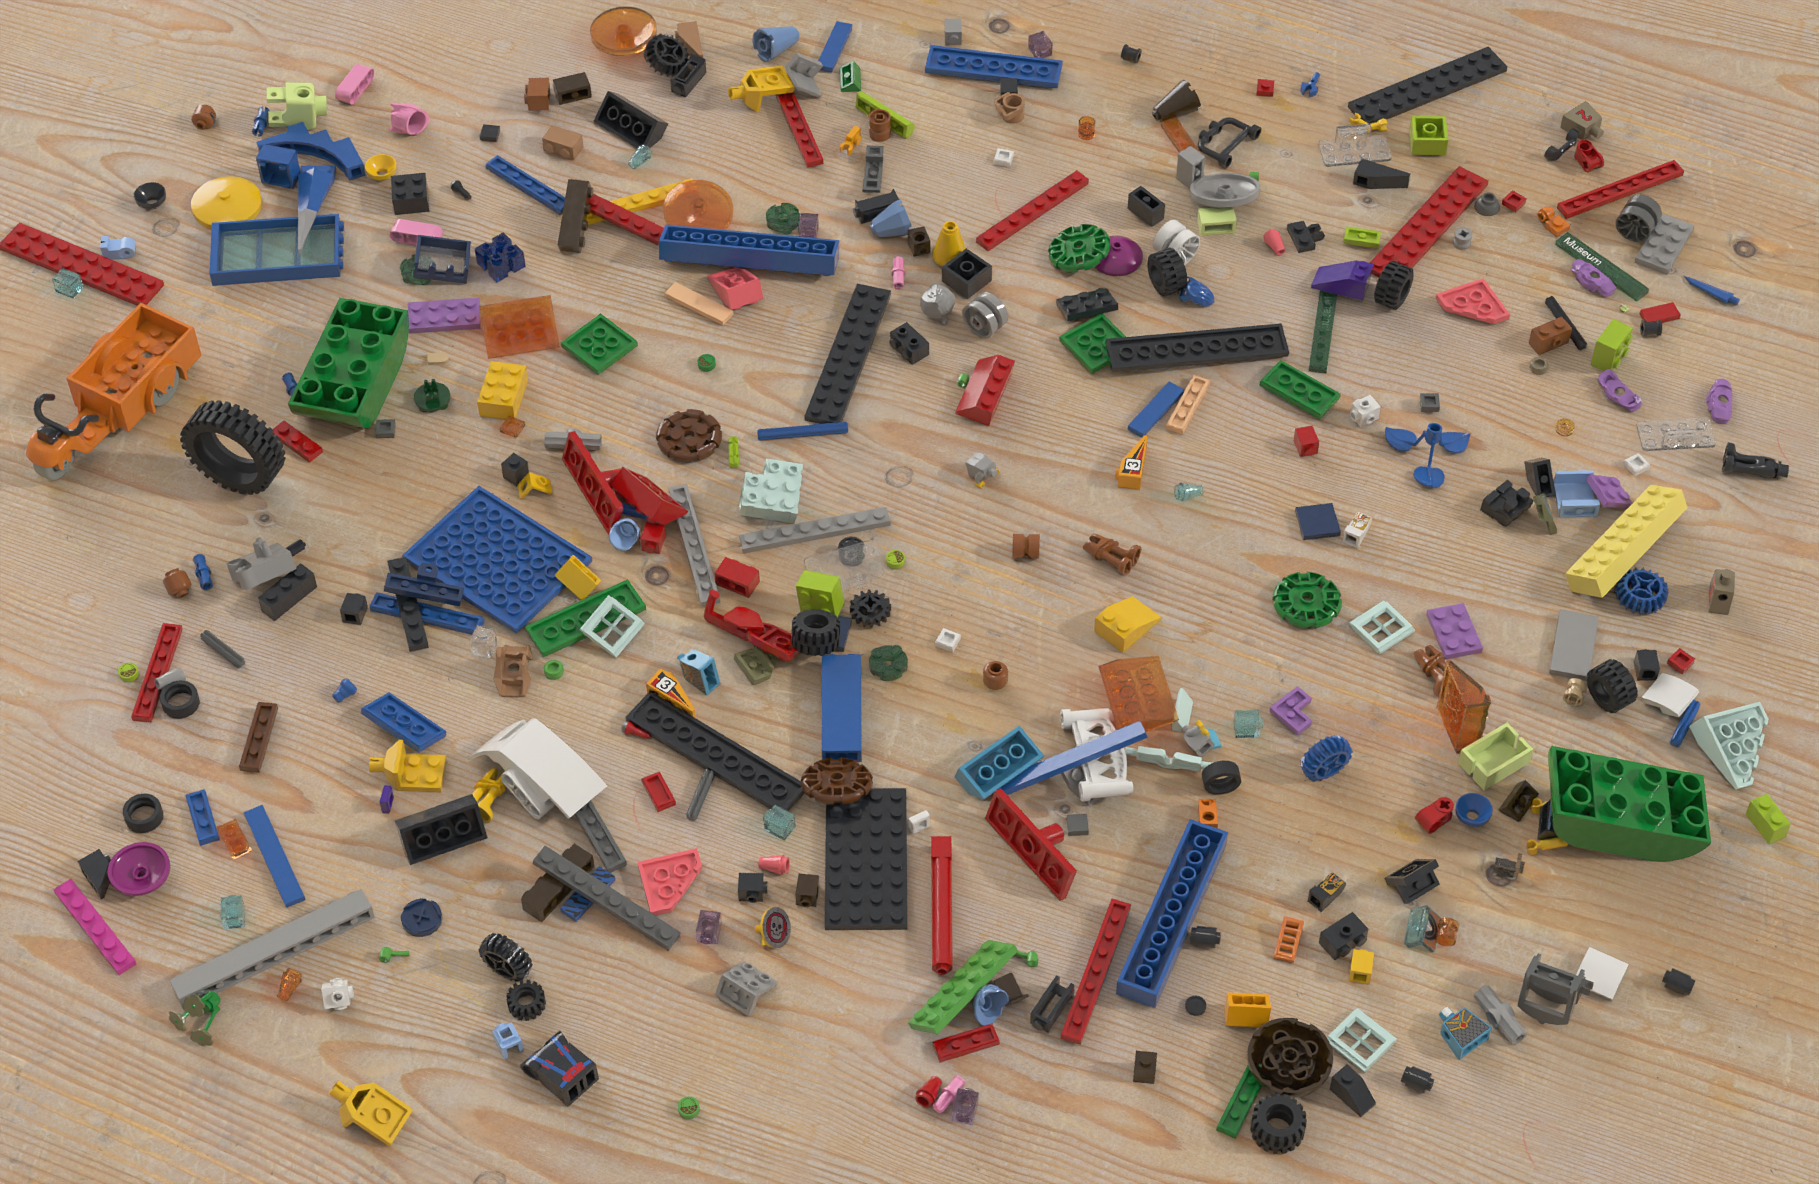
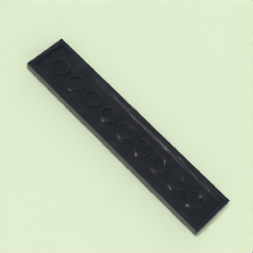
[1348,46,1508,124]
[804,283,891,424]
[1105,323,1289,372]
[626,691,804,817]

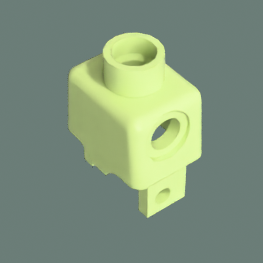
[267,82,327,130]

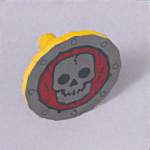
[755,907,791,948]

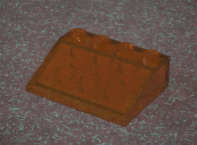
[479,295,560,359]
[1098,656,1179,732]
[1436,660,1491,754]

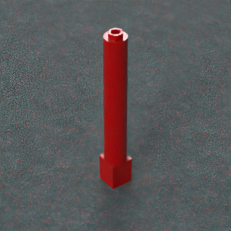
[931,836,953,975]

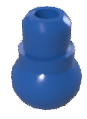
[332,678,357,703]

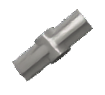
[544,428,602,450]
[1474,985,1527,1045]

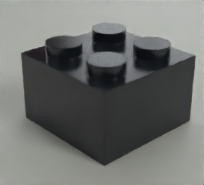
[391,173,430,215]
[942,248,992,299]

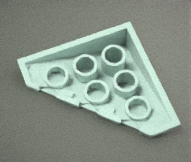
[1689,702,1769,790]

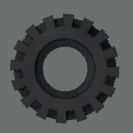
[506,980,546,1021]

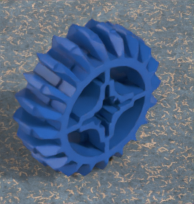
[1615,567,1669,615]
[1300,735,1353,782]

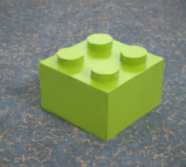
[1409,116,1448,155]
[1591,318,1633,371]
[796,570,845,617]

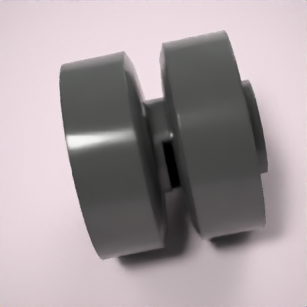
[1615,195,1662,242]

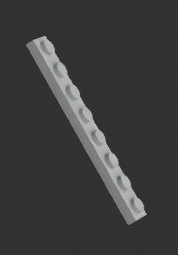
[669,484,720,607]
[739,507,891,554]

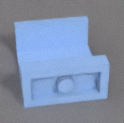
[1554,470,1600,518]

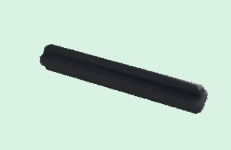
[1545,296,1587,350]

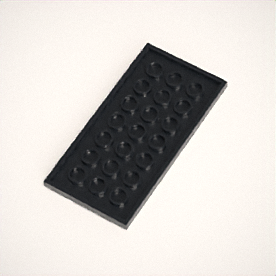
[825,788,907,930]

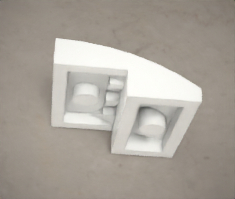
[1642,673,1699,717]
[1576,947,1629,1001]

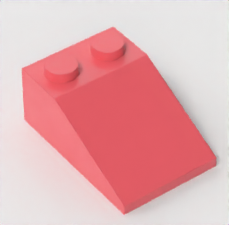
[707,267,763,310]

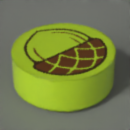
[886,550,905,569]
[118,662,139,682]

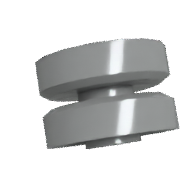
[962,292,1008,339]

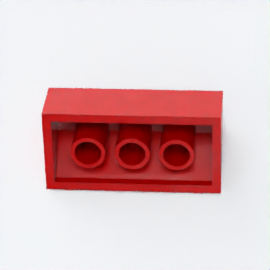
[955,355,1015,426]
[611,466,688,525]

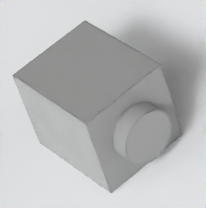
[945,19,962,45]

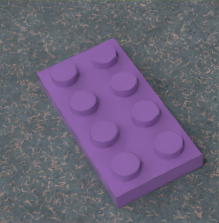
[408,298,480,334]

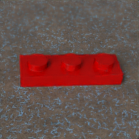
[272,421,323,463]

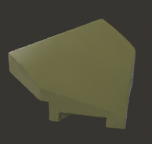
[1533,494,1557,535]
[734,646,777,685]

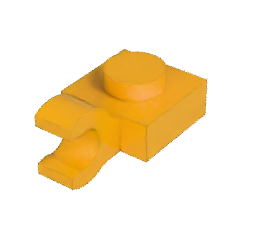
[840,126,862,155]

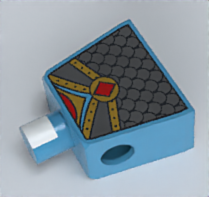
[676,649,721,695]
[1439,1007,1492,1060]

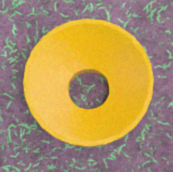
[365,154,397,181]

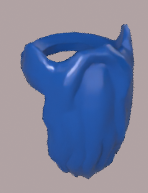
[1179,276,1215,307]

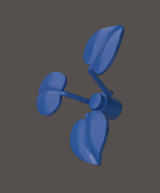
[1385,423,1470,488]

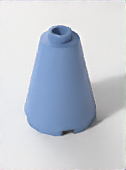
[752,26,799,61]

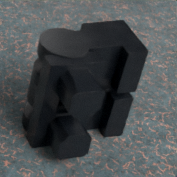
[1480,479,1534,527]

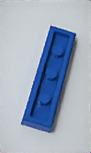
[818,21,852,72]
[1127,381,1184,437]

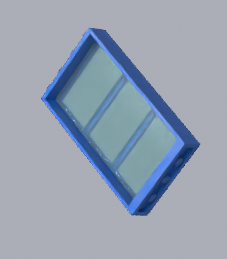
[209,214,344,286]

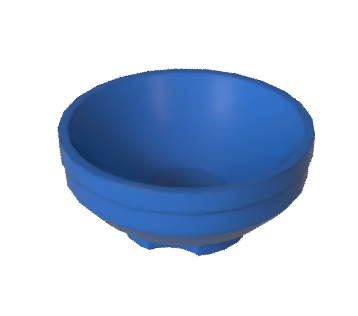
[1455,793,1493,827]

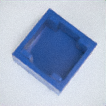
[256,144,300,189]

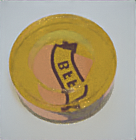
[1555,418,1575,437]

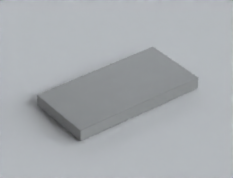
[1549,609,1599,681]

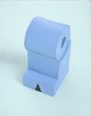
[100,236,136,260]

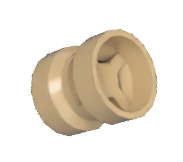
[1563,678,1587,706]

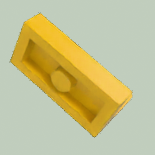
[555,555,602,600]

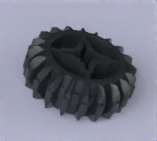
[644,33,689,77]
[478,933,533,982]

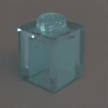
[52,268,83,298]
[1233,710,1264,738]
[763,805,796,841]
[221,895,245,929]

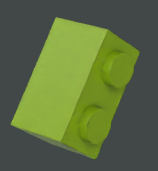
[1746,794,1791,844]

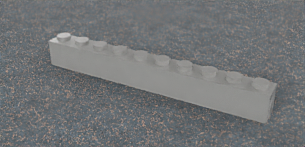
[170,889,375,1010]

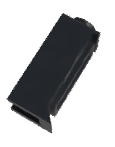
[671,54,706,97]
[853,188,899,224]
[1030,975,1074,1033]

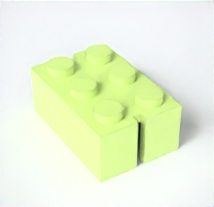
[1458,722,1533,791]

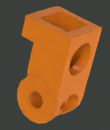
[1198,799,1218,829]

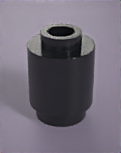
[1190,926,1221,948]
[1662,968,1695,995]
[1401,1066,1435,1094]

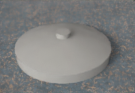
[1190,173,1260,207]

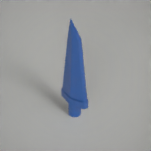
[1684,276,1740,305]

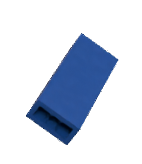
[821,654,862,762]

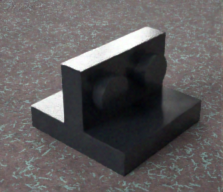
[1384,859,1440,904]

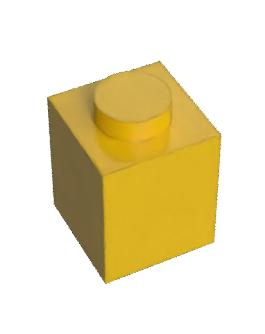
[1348,949,1374,985]

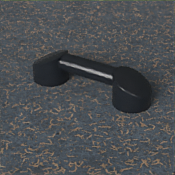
[1544,128,1579,161]

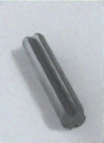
[200,630,245,668]
[686,768,715,821]

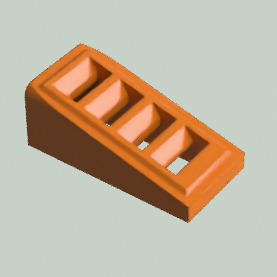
[1273,916,1304,963]

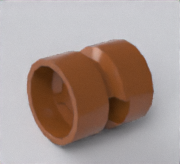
[868,109,891,142]
[1012,534,1040,559]

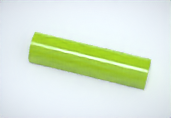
[856,91,915,139]

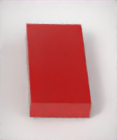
[1639,302,1681,323]
[641,771,676,812]

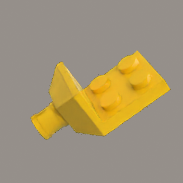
[728,65,795,112]
[369,740,447,793]
[329,1080,413,1146]

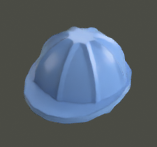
[973,984,1009,1026]

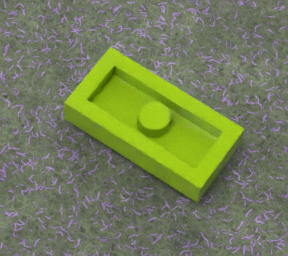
[1343,226,1381,249]

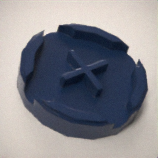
[400,898,443,937]

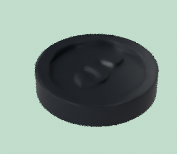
[1185,995,1206,1016]

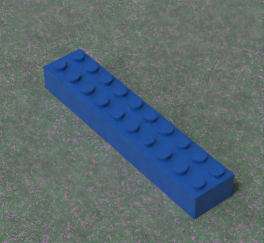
[659,224,840,276]
[1116,819,1228,1008]

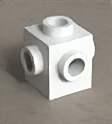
[1350,395,1381,427]
[321,978,354,1010]

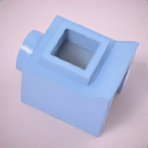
[492,1022,524,1060]

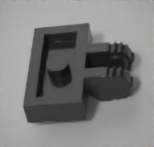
[1287,221,1325,253]

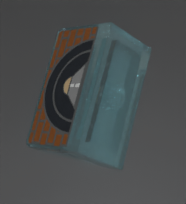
[1404,905,1442,953]

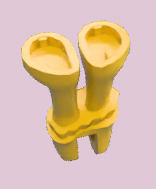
[472,768,506,823]

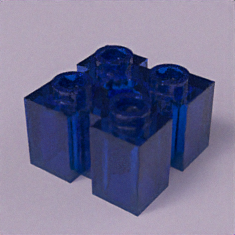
[474,232,526,283]

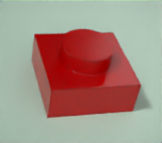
[1256,79,1275,97]
[1501,190,1527,213]
[1667,648,1695,675]

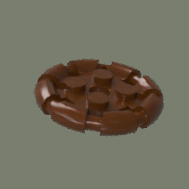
[656,409,722,463]
[801,758,873,805]

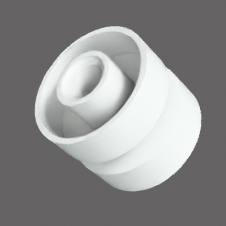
[1153,220,1200,265]

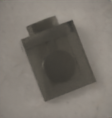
[1492,853,1525,881]

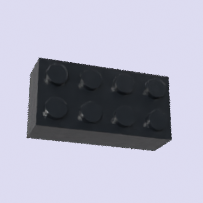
[395,794,488,865]

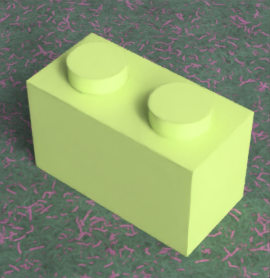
[1197,207,1236,236]

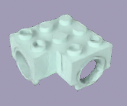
[739,458,803,523]

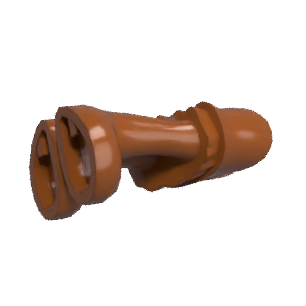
[1083,533,1142,575]
[1414,645,1467,697]

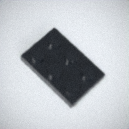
[1056,288,1119,322]

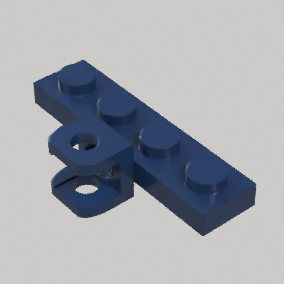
[384,563,464,607]

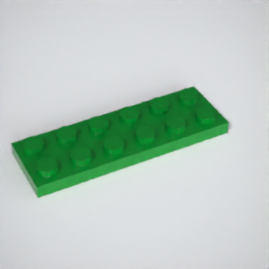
[525,579,646,658]

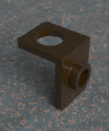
[994,973,1029,1007]

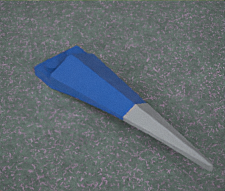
[298,165,336,253]

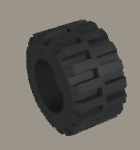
[1147,248,1187,297]
[1374,261,1414,310]
[791,609,841,656]
[1586,659,1638,713]
[1250,1093,1307,1154]

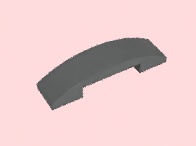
[863,145,884,193]

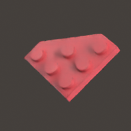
[1436,278,1510,324]
[637,848,702,916]

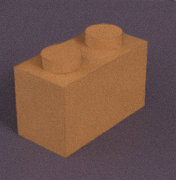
[542,125,584,160]

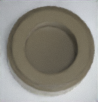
[1529,357,1549,375]

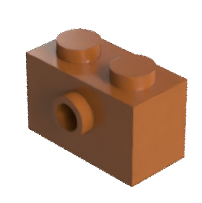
[524,77,550,111]
[1529,317,1572,355]

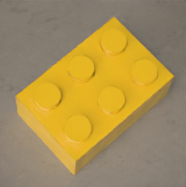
[477,361,528,421]

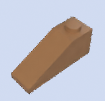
[674,21,703,58]

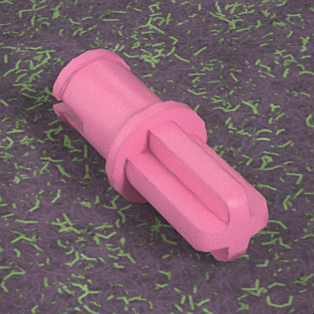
[891,256,905,289]
[933,1075,966,1114]

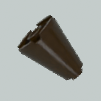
[1152,80,1201,122]

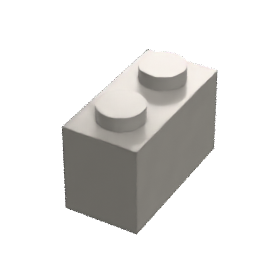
[1176,146,1205,189]

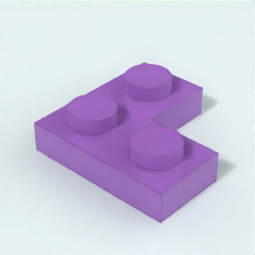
[1269,686,1312,736]

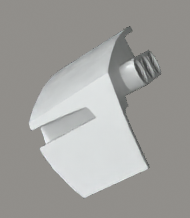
[468,718,607,819]

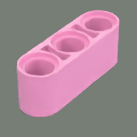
[335,64,374,104]
[389,219,443,246]

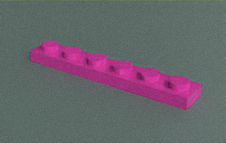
[53,879,136,976]

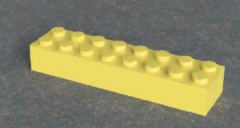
[1565,485,1687,598]

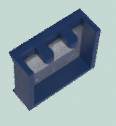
[413,235,471,284]

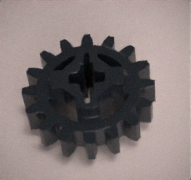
[850,589,891,628]

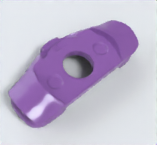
[1571,259,1617,297]
[1598,369,1642,411]
[1706,379,1732,424]

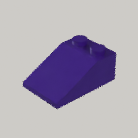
[1311,260,1373,301]

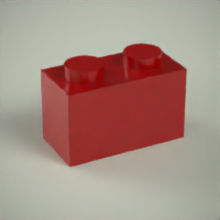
[714,557,760,598]

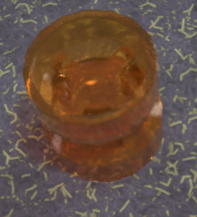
[1078,116,1095,140]
[1435,918,1459,946]

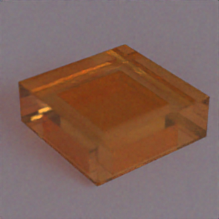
[500,416,525,438]

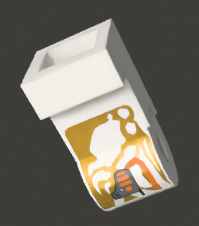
[1342,512,1372,549]

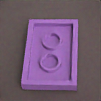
[1426,603,1483,660]

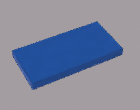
[361,692,447,753]

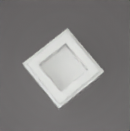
[993,148,1014,167]
[1623,453,1650,477]
[935,628,961,653]
[908,810,930,834]

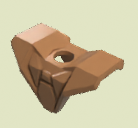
[493,645,533,697]

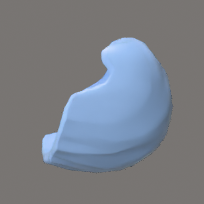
[609,518,640,551]

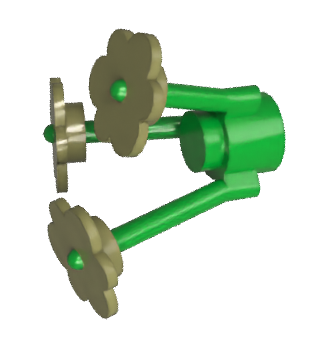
[169,991,221,1046]

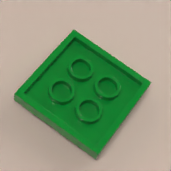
[561,313,638,375]
[1059,314,1126,374]

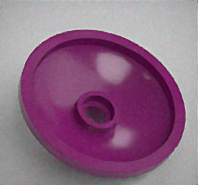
[1094,235,1143,276]
[108,842,171,896]

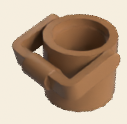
[994,92,1025,124]

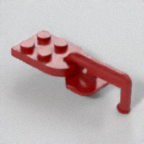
[704,590,800,662]

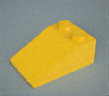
[1094,596,1162,653]

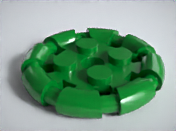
[1048,224,1111,273]
[1273,571,1342,629]

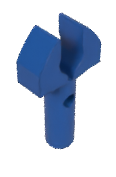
[1300,72,1320,97]

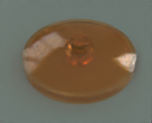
[590,7,657,56]
[663,180,733,230]

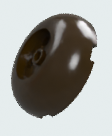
[1247,1018,1333,1098]

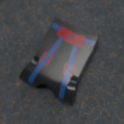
[520,1031,599,1107]

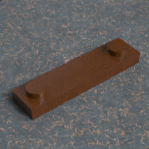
[239,702,278,773]

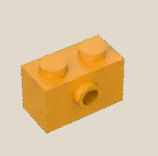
[1224,992,1271,1028]

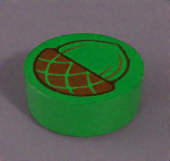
[697,354,716,372]

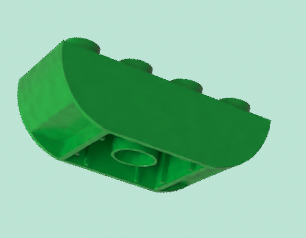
[288,297,409,428]
[1548,746,1711,862]

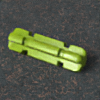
[728,436,739,468]

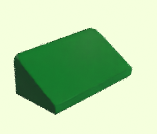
[840,61,861,92]

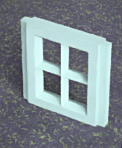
[580,595,645,658]
[1349,601,1415,654]
[1327,1008,1397,1073]

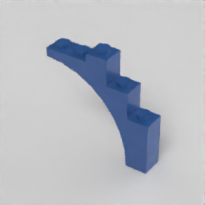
[257,122,366,181]

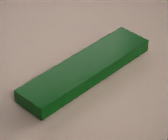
[1216,1064,1262,1139]

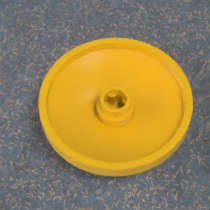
[191,176,262,230]

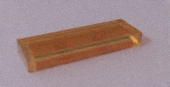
[1161,117,1199,153]

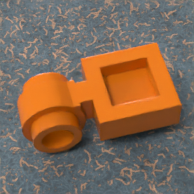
[1537,206,1570,237]

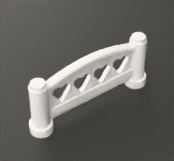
[1060,708,1133,802]

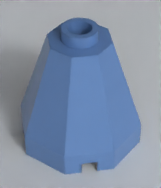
[870,199,913,237]

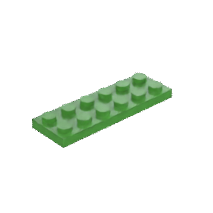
[908,940,1018,1035]

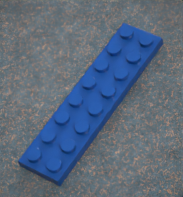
[925,45,1063,88]

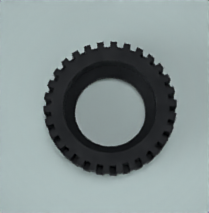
[180,400,286,495]

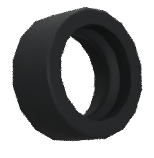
[160,680,200,719]
[1201,760,1242,795]
[123,793,163,833]

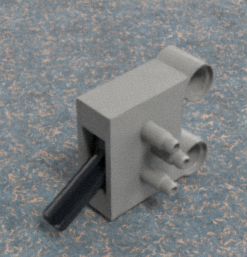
[226,537,306,590]

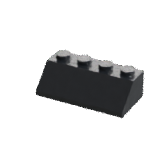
[594,91,669,152]

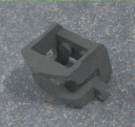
[1518,953,1594,1025]

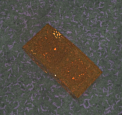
[217,819,251,859]

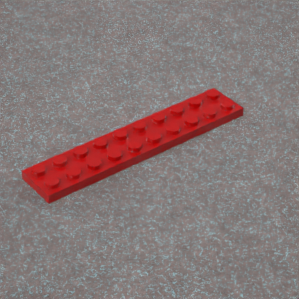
[1369,166,1489,277]
[0,222,164,306]

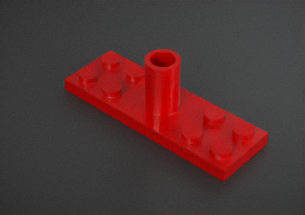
[562,431,623,535]
[985,789,1077,901]

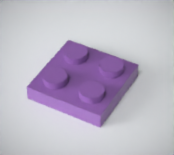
[1586,474,1633,509]

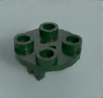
[414,379,451,413]

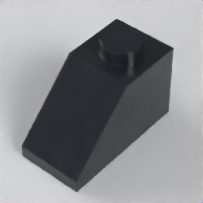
[1524,458,1556,497]
[77,849,111,899]
[1330,1064,1376,1117]

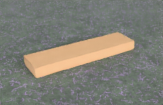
[665,282,734,326]
[1166,375,1210,435]

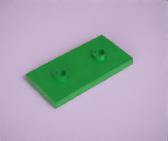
[1259,360,1341,420]

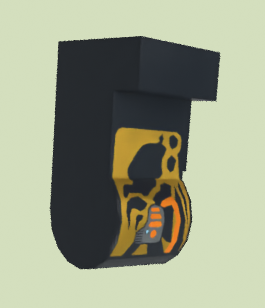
[1308,873,1346,912]

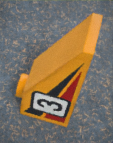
[1115,435,1148,490]
[646,668,696,718]

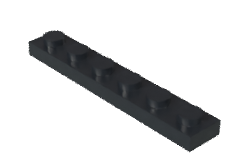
[387,557,429,652]

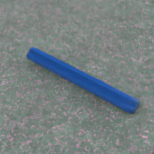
[757,422,848,440]

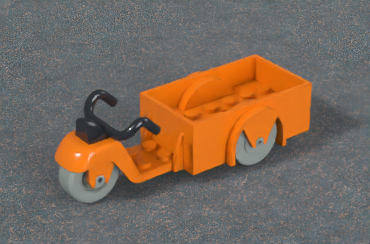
[26,303,202,481]

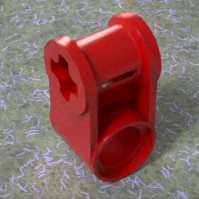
[1574,139,1604,173]
[1415,797,1454,834]

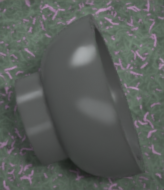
[1474,192,1500,216]

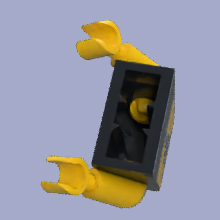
[1527,798,1569,855]

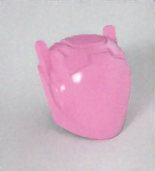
[389,102,430,135]

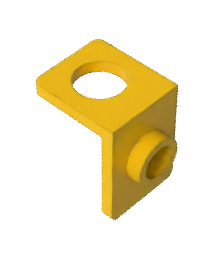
[518,472,552,499]

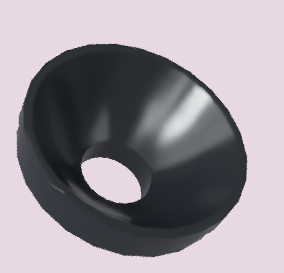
[134,182,166,209]

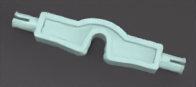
[1125,746,1211,772]

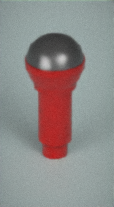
[621,721,650,739]

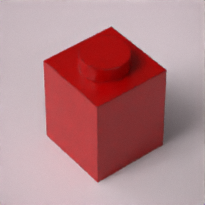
[1293,425,1319,457]
[640,522,666,554]

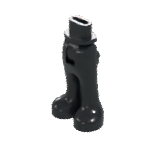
[1722,442,1789,479]

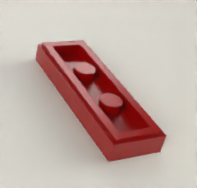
[933,1023,1000,1063]

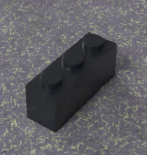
[258,563,317,621]

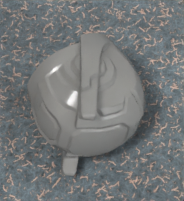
[920,283,956,325]

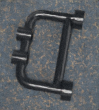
[1198,117,1262,168]

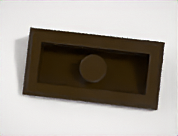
[1499,780,1539,822]

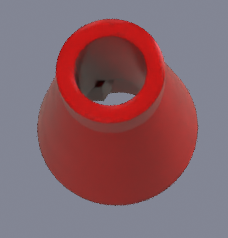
[915,1076,942,1108]

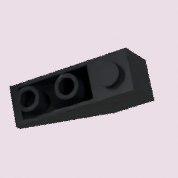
[1353,159,1411,189]

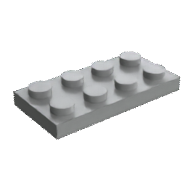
[1635,213,1695,275]

